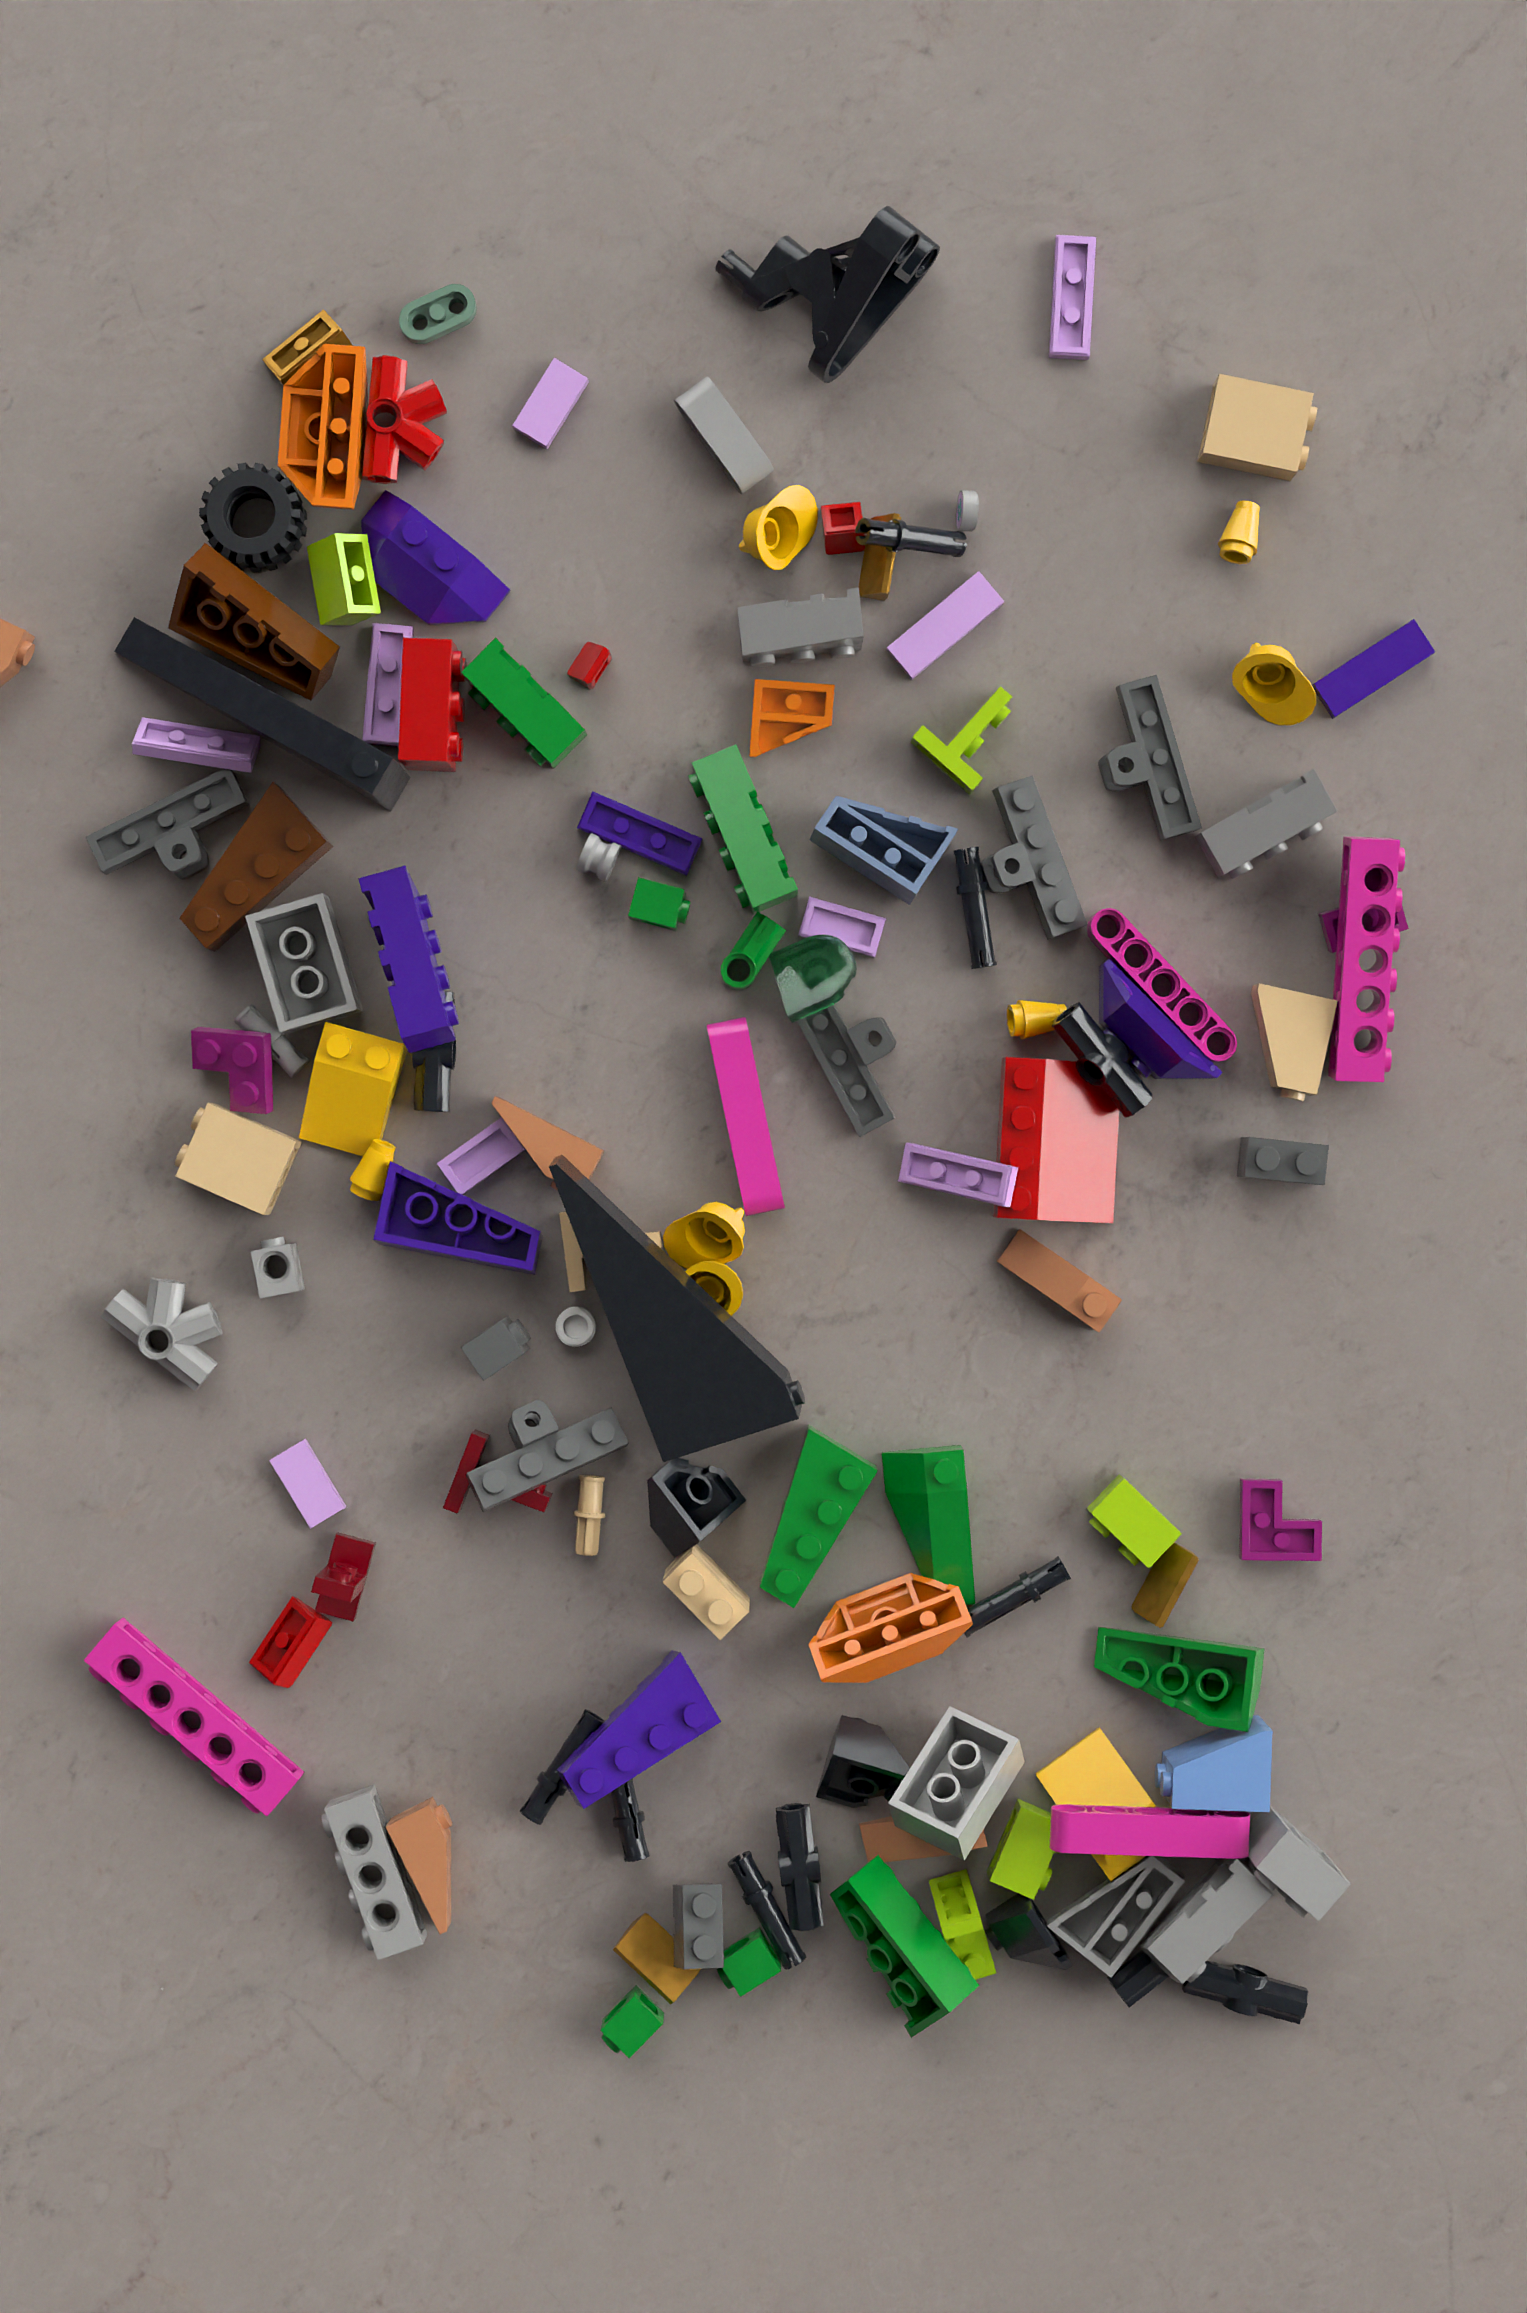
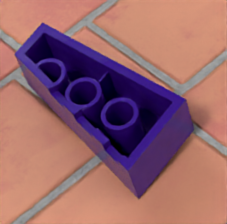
[358,865,459,1053]
[373,1161,543,1275]
[557,1650,721,1809]

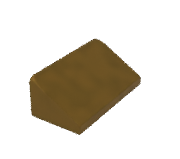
[262,310,353,385]
[858,513,901,601]
[1131,1542,1199,1628]
[613,1913,701,2005]

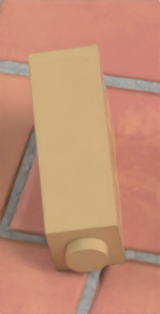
[1251,983,1338,1101]

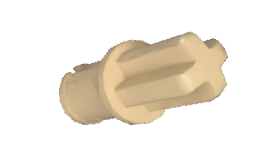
[573,1475,605,1556]

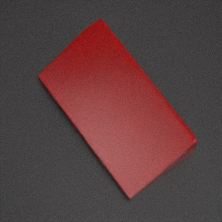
[249,1596,332,1688]

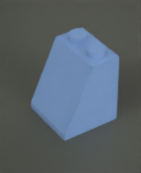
[1155,1715,1273,1812]

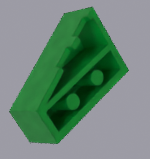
[461,637,587,769]

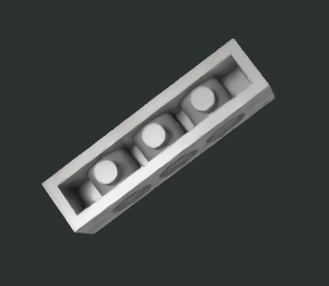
[322,1784,428,1960]

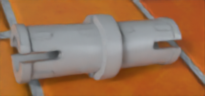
[234,1004,310,1078]

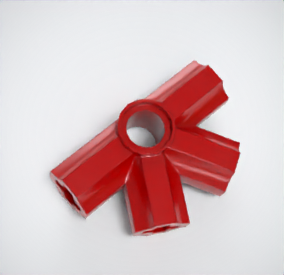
[362,355,447,484]

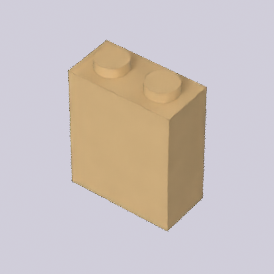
[1197,374,1317,481]
[175,1103,302,1215]
[663,1544,750,1640]

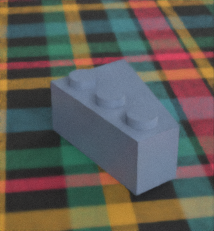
[810,796,958,905]

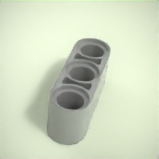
[674,377,774,495]

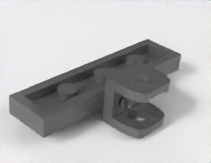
[1098,675,1202,841]
[86,769,249,880]
[980,776,1088,940]
[784,977,896,1137]
[466,1400,629,1512]

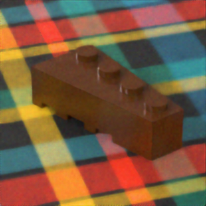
[168,543,340,701]
[179,781,334,952]

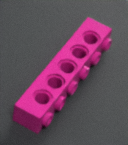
[1328,836,1405,1082]
[84,1617,304,1816]

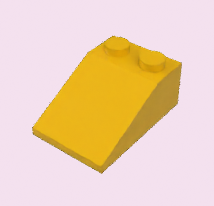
[299,1022,407,1156]
[1035,1727,1157,1881]

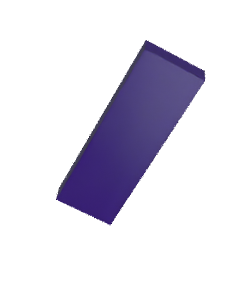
[1312,619,1435,719]
[577,791,703,876]

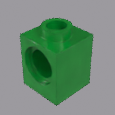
[628,877,691,931]
[717,1927,781,1997]
[600,1985,664,2058]

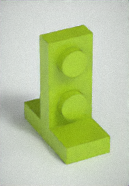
[910,686,1012,795]
[928,1869,997,1980]

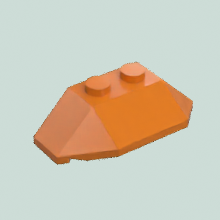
[277,344,368,510]
[808,1573,973,1683]

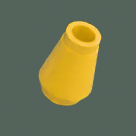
[1218,500,1260,564]
[1007,1000,1067,1040]
[349,1139,396,1201]

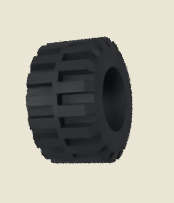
[199,462,307,573]

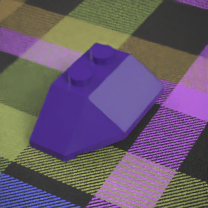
[361,490,511,625]
[1099,959,1223,1079]

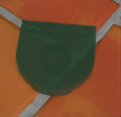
[769,935,857,1023]

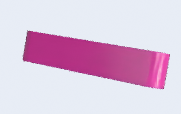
[1087,908,1237,1063]
[707,1017,785,1216]
[1050,1804,1250,1859]

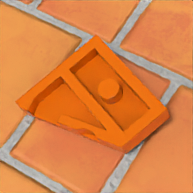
[749,679,835,757]

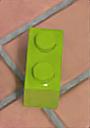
[306,533,381,625]
[1087,1474,1182,1568]
[986,1798,1061,1900]

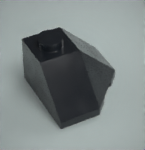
[647,1458,746,1558]
[816,1715,910,1808]
[984,1893,1072,1970]

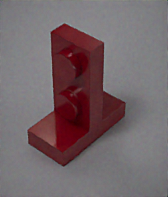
[443,1429,553,1514]
[311,1532,376,1622]

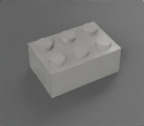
[245,893,364,1034]
[888,1706,1025,1861]
[1243,1806,1351,1921]

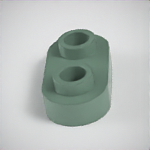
[399,284,477,344]

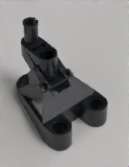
[715,206,940,383]

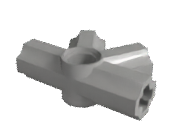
[100,1278,223,1391]

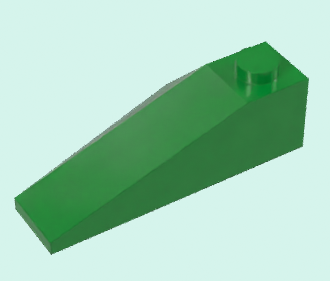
[881,1445,975,1605]
[1094,1627,1265,1732]

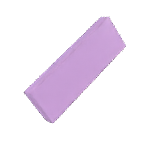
[1049,235,1096,360]
[886,571,1004,680]
[362,623,414,747]
[132,717,261,773]
[898,1142,1018,1207]

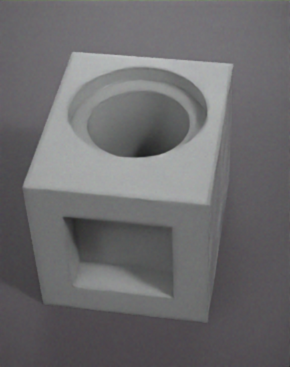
[251,1237,305,1298]

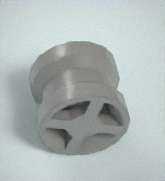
[576,833,621,882]

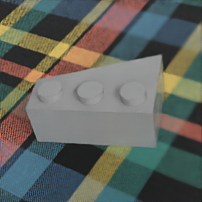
[737,587,864,667]
[1195,769,1337,879]
[1047,1856,1185,1978]
[1139,1858,1273,1984]

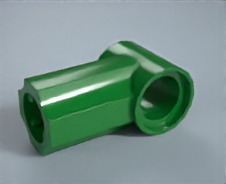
[721,911,786,990]

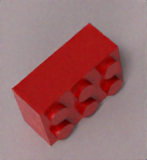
[398,637,467,772]

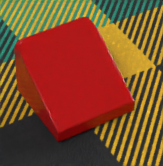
[821,502,865,555]
[567,642,612,690]

